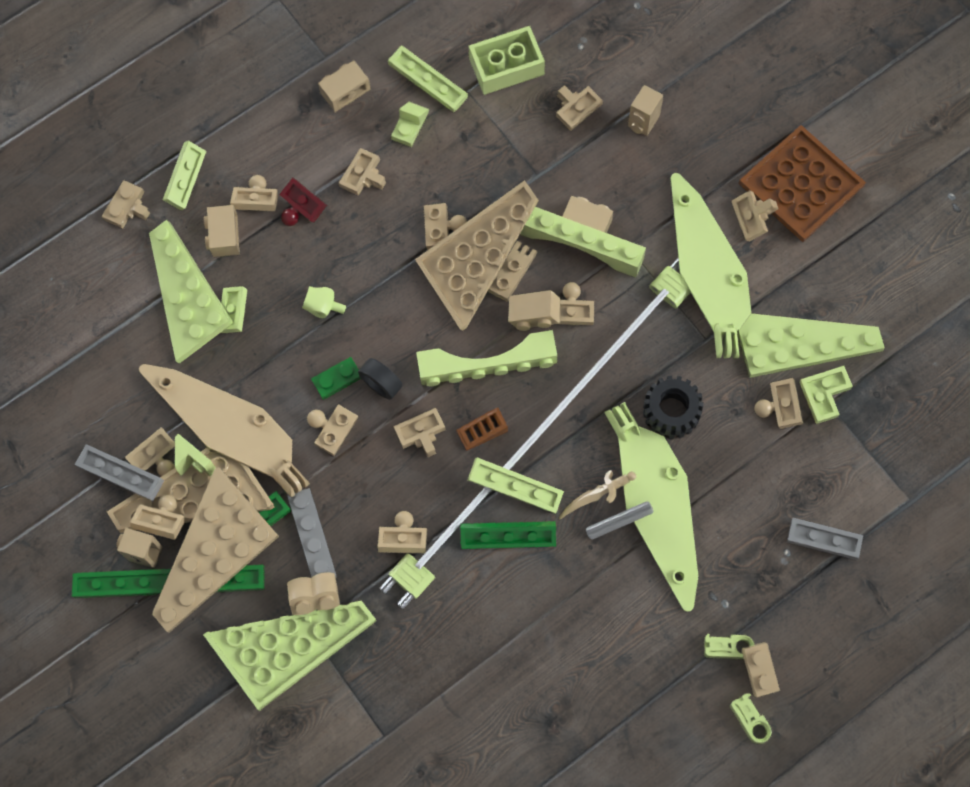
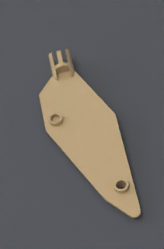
[139,364,310,498]

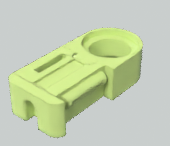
[704,634,754,659]
[730,693,771,744]

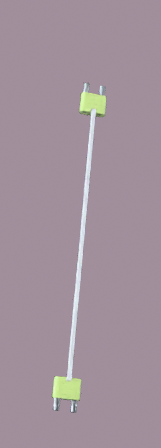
[380,258,691,609]

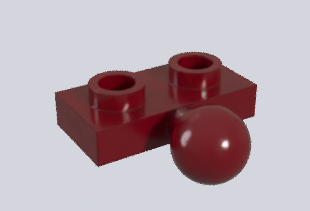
[279,177,327,226]

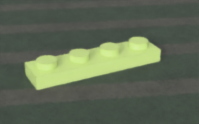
[388,46,468,112]
[468,458,564,514]

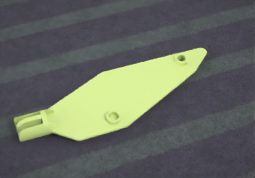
[671,173,751,358]
[604,402,698,612]

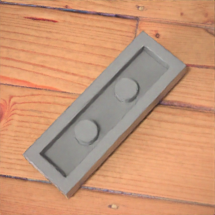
[787,518,864,560]

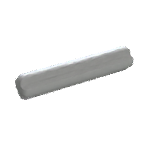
[586,501,654,539]

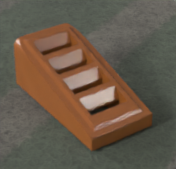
[456,407,508,451]

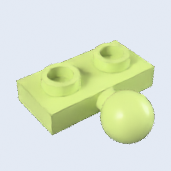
[221,286,247,333]

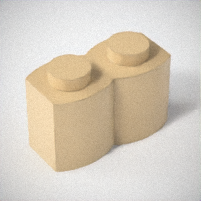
[287,572,340,615]

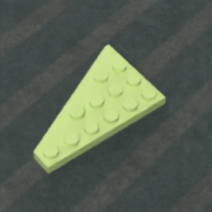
[204,601,376,711]

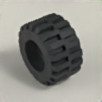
[643,376,703,439]

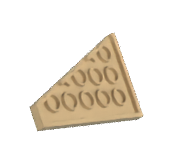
[415,180,539,331]

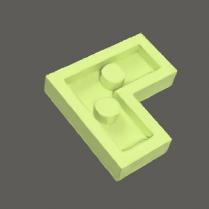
[799,366,853,424]

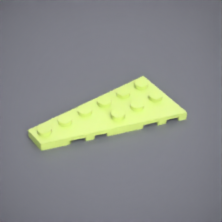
[149,220,233,363]
[737,314,885,378]

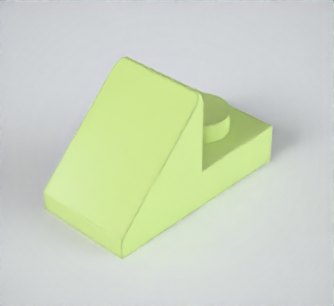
[391,102,429,147]
[175,434,216,476]

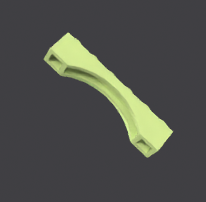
[520,207,646,277]
[416,330,557,387]

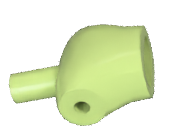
[302,286,346,318]

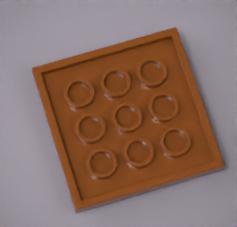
[739,125,866,242]

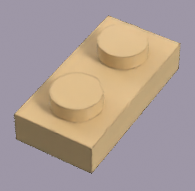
[742,642,780,697]

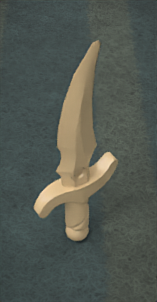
[559,470,636,520]

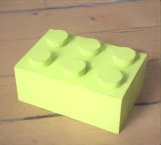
[469,26,545,95]

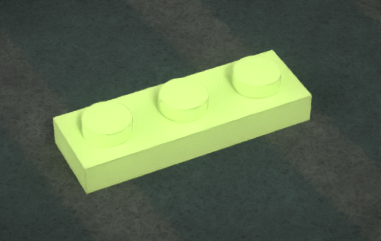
[163,141,206,210]

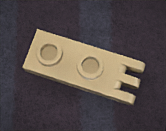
[488,241,537,302]

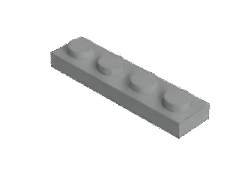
[75,444,164,501]
[287,488,337,578]

